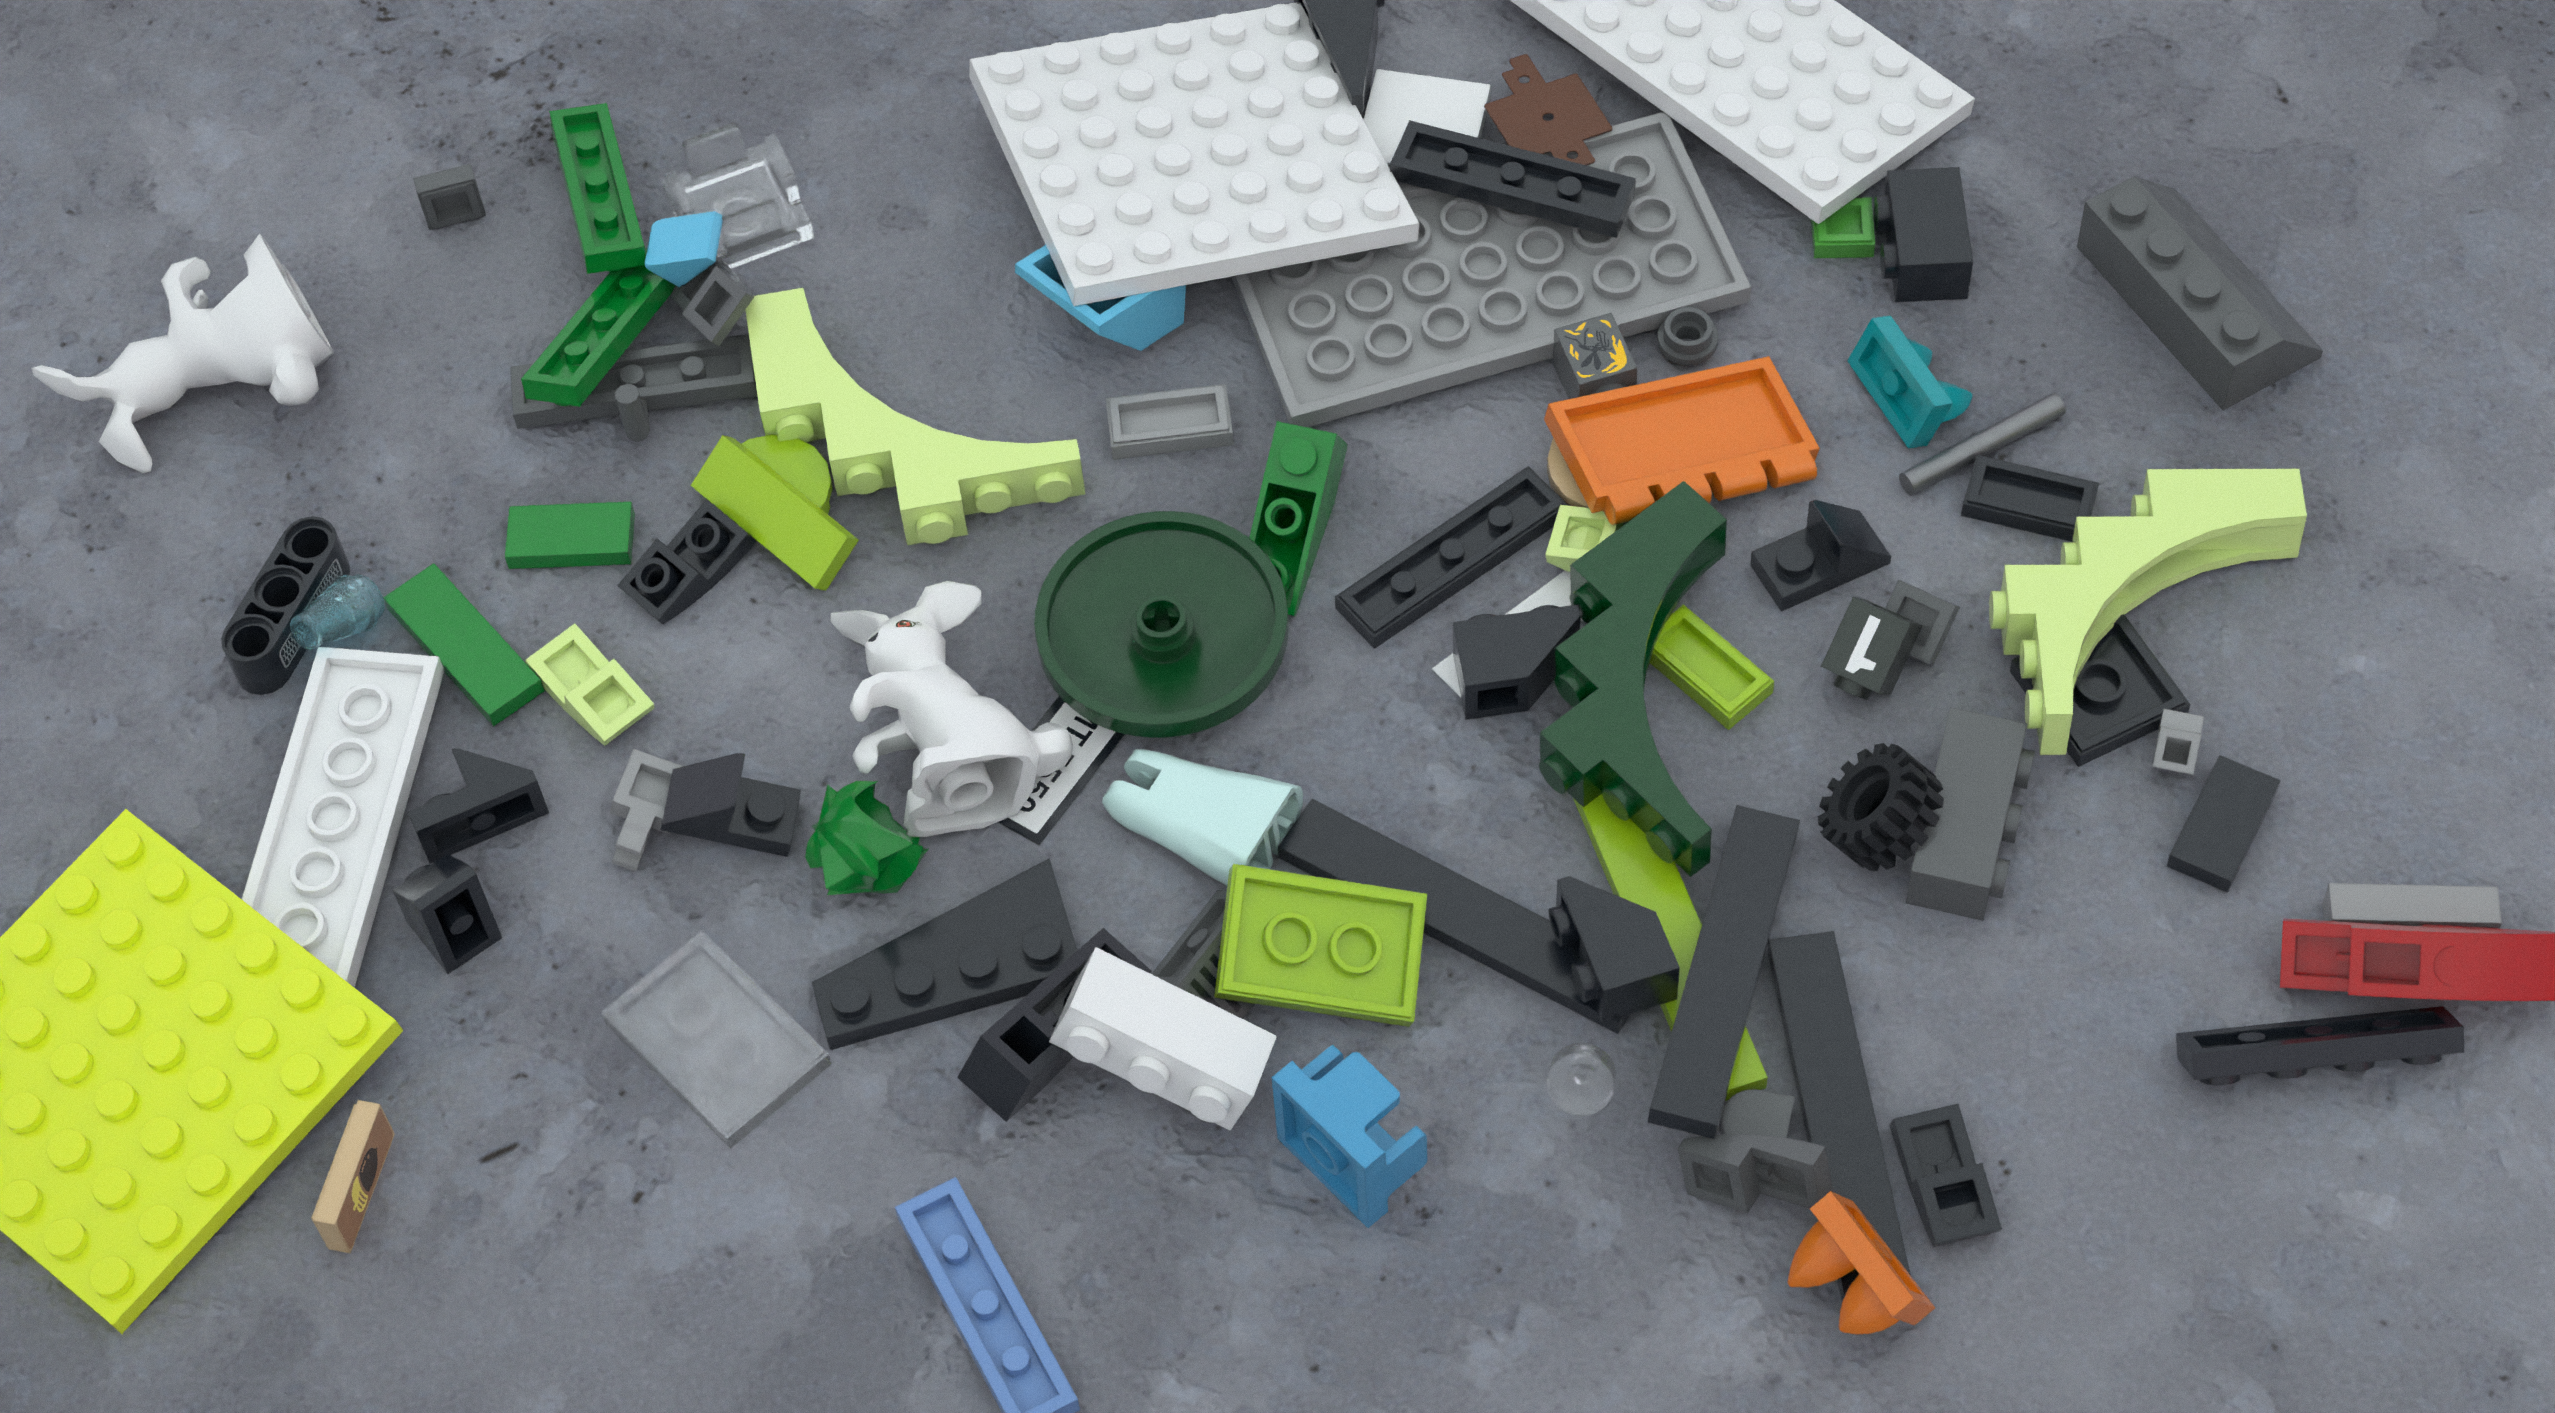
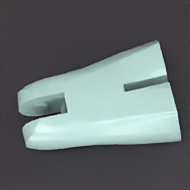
[1102,749,1303,886]

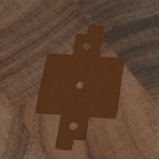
[1484,54,1612,166]

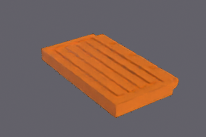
[1544,356,1820,525]

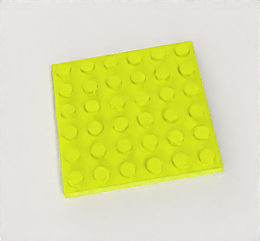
[0,809,403,1334]

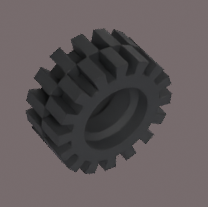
[1818,743,1944,871]

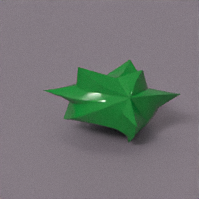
[805,781,929,895]

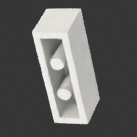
[1049,947,1277,1131]

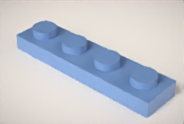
[895,1177,1080,1413]

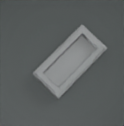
[1106,384,1234,459]

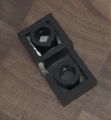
[617,499,757,624]

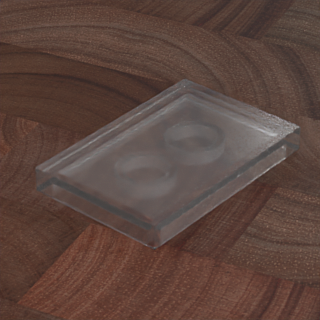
[601,930,832,1149]

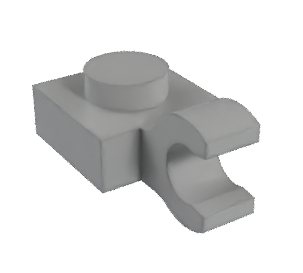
[610,749,683,872]

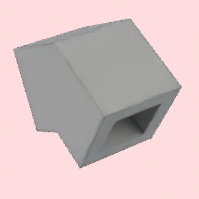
[2152,709,2204,775]

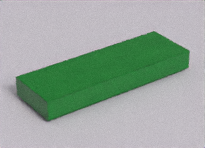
[383,563,545,727]

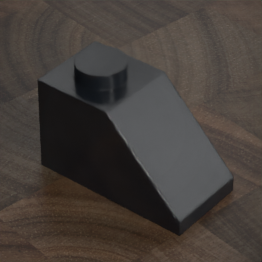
[393,854,502,974]

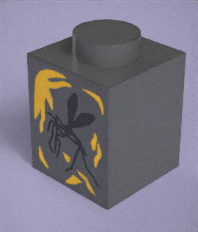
[1553,312,1637,399]

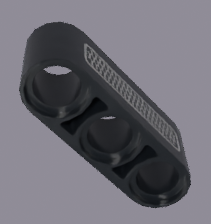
[221,516,350,695]

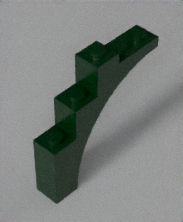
[1539,481,1727,877]

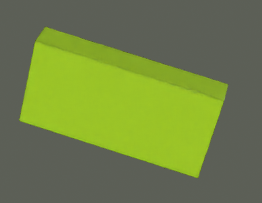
[1650,604,1774,730]

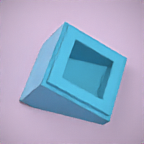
[645,211,723,287]

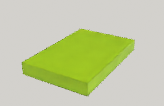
[1214,864,1427,1027]

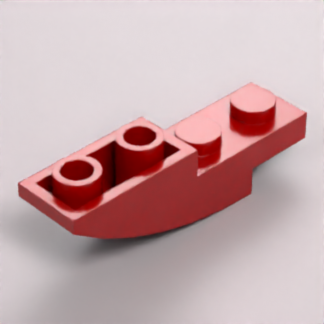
[2280,918,2555,1001]

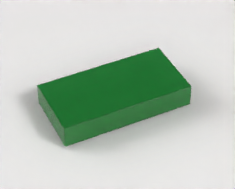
[505,502,635,569]

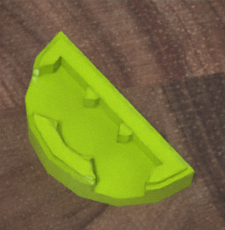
[741,434,833,514]

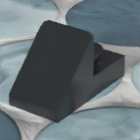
[1750,500,1891,612]
[408,748,549,864]
[660,753,801,857]

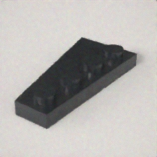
[812,858,1078,1050]

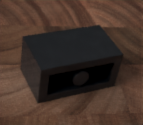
[1874,167,1973,302]

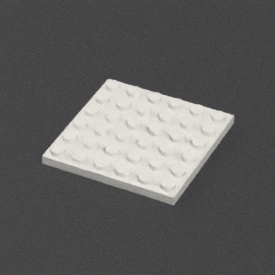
[969,2,1419,306]

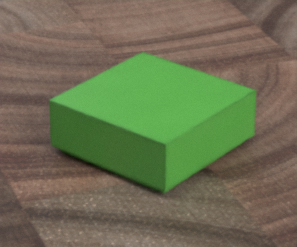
[1811,197,1875,258]

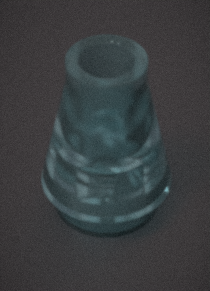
[290,574,385,650]

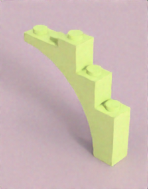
[745,288,1085,545]
[1989,469,2307,755]

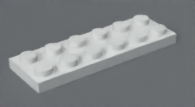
[242,647,445,988]

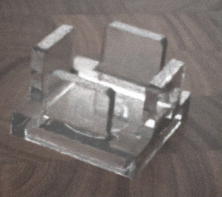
[661,122,814,269]

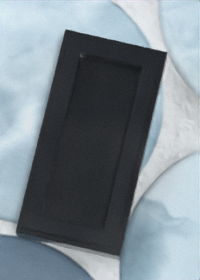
[1961,455,2099,542]
[2167,755,2281,892]

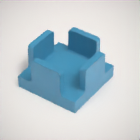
[1271,1045,1428,1228]

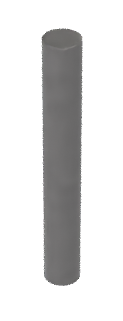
[1899,393,2066,495]

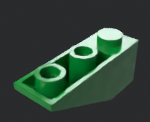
[1249,421,1348,617]

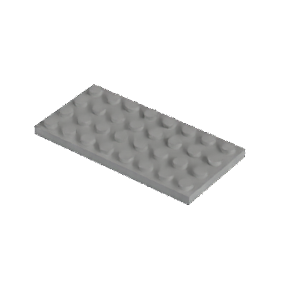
[1231,112,1751,427]

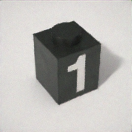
[1821,596,1923,700]

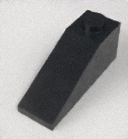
[1294,0,1385,119]
[957,928,1152,1122]

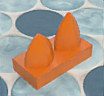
[1787,1191,1935,1334]

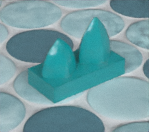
[1847,316,1973,449]

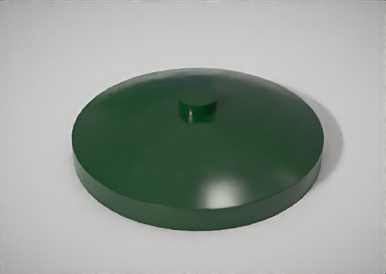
[1034,511,1289,738]

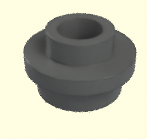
[1657,307,1718,365]

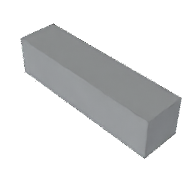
[2322,883,2502,929]

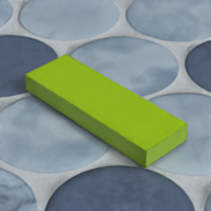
[690,435,859,591]

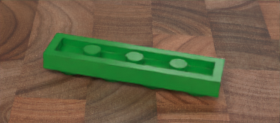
[549,103,646,274]
[521,248,676,407]

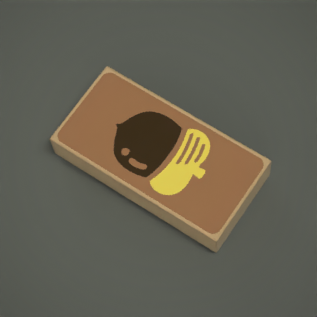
[311,1100,395,1254]

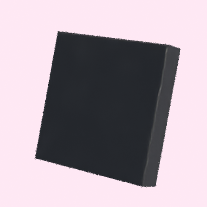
[2010,614,2191,767]

